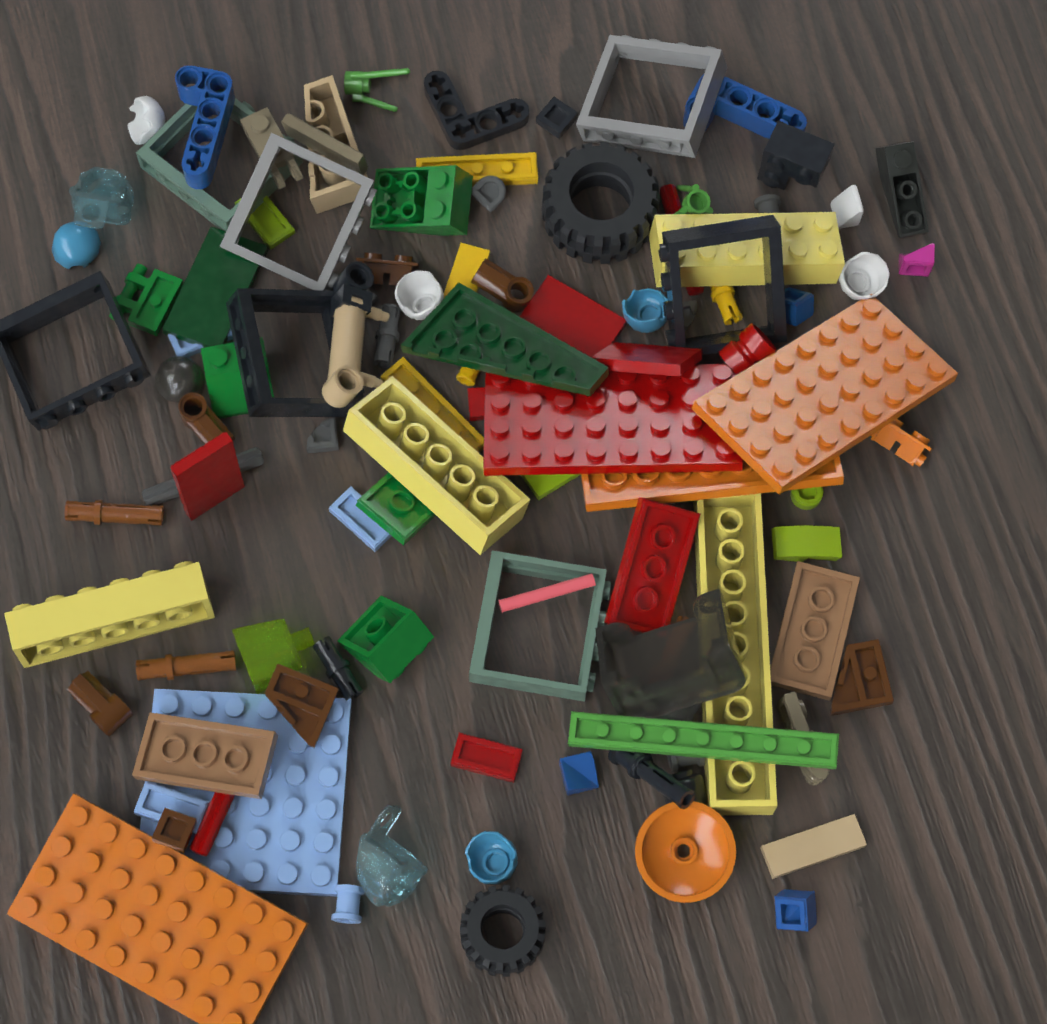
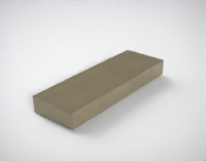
[281,113,368,176]

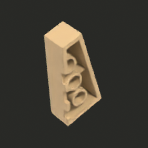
[304,75,368,214]

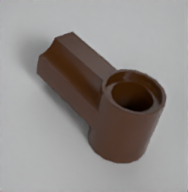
[471,258,534,312]
[179,393,235,444]
[67,671,134,737]

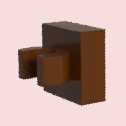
[152,808,197,853]

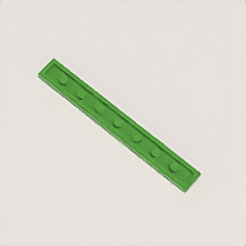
[568,711,839,769]

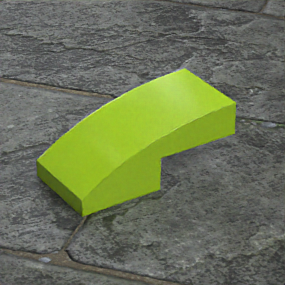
[771,525,842,562]

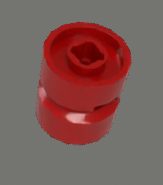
[719,323,777,374]

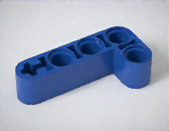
[175,66,235,189]
[683,74,807,139]

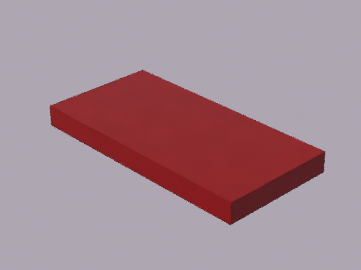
[170,432,245,521]
[604,497,701,639]

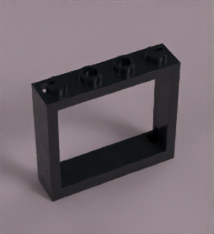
[658,215,787,355]
[0,271,151,431]
[226,288,365,417]

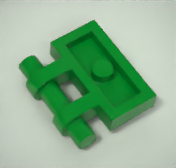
[109,263,184,336]

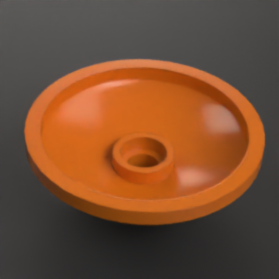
[635,801,736,903]

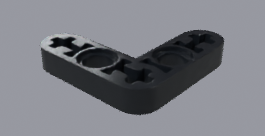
[424,71,529,150]

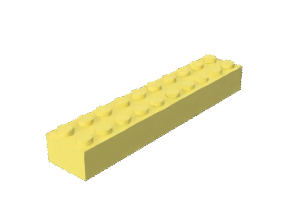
[693,493,777,815]

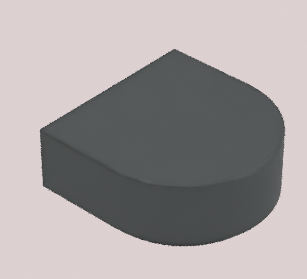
[471,176,506,213]

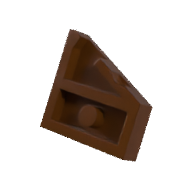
[830,639,894,716]
[265,663,339,749]

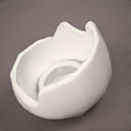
[128,96,165,145]
[839,252,890,300]
[394,270,444,320]

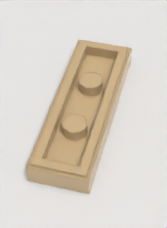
[761,814,867,879]

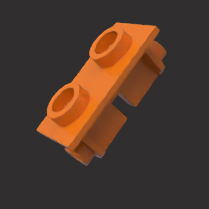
[871,419,933,467]

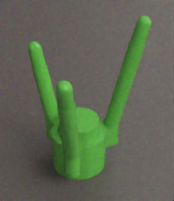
[344,68,410,112]
[674,184,713,214]

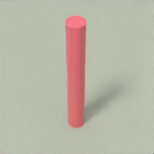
[498,573,596,613]

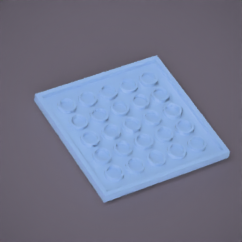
[140,689,352,897]

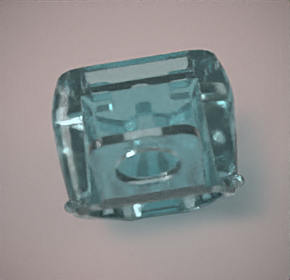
[69,167,135,229]
[356,805,428,907]

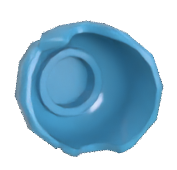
[51,222,101,269]
[622,288,668,333]
[465,831,518,885]

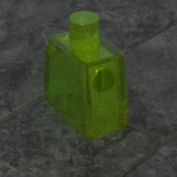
[232,619,315,694]

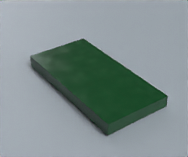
[162,226,268,347]

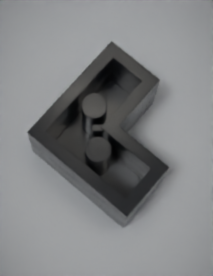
[757,121,835,190]

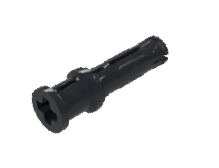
[608,750,695,809]

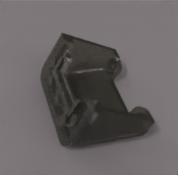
[595,589,745,718]

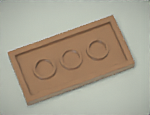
[770,561,860,701]
[132,712,278,799]

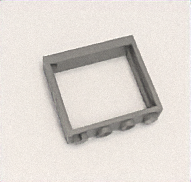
[576,35,727,158]
[220,133,377,291]

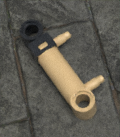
[322,261,390,408]

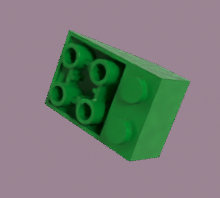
[370,165,473,236]

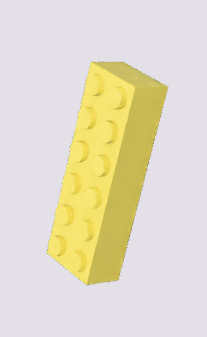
[649,212,845,287]
[343,376,531,555]
[4,561,215,668]

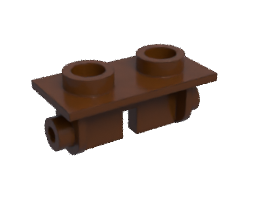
[356,252,420,286]

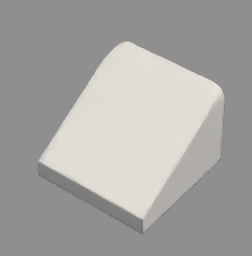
[830,185,864,229]

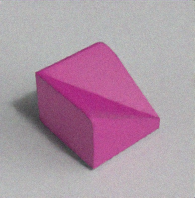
[899,243,935,277]

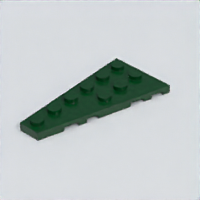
[401,282,609,396]

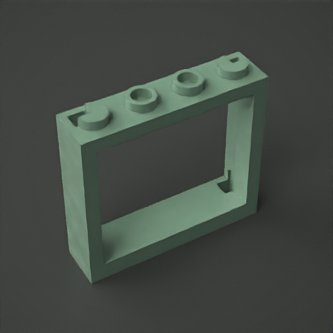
[136,89,303,231]
[469,550,611,702]

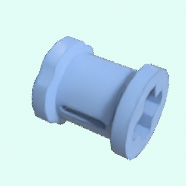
[331,884,365,924]

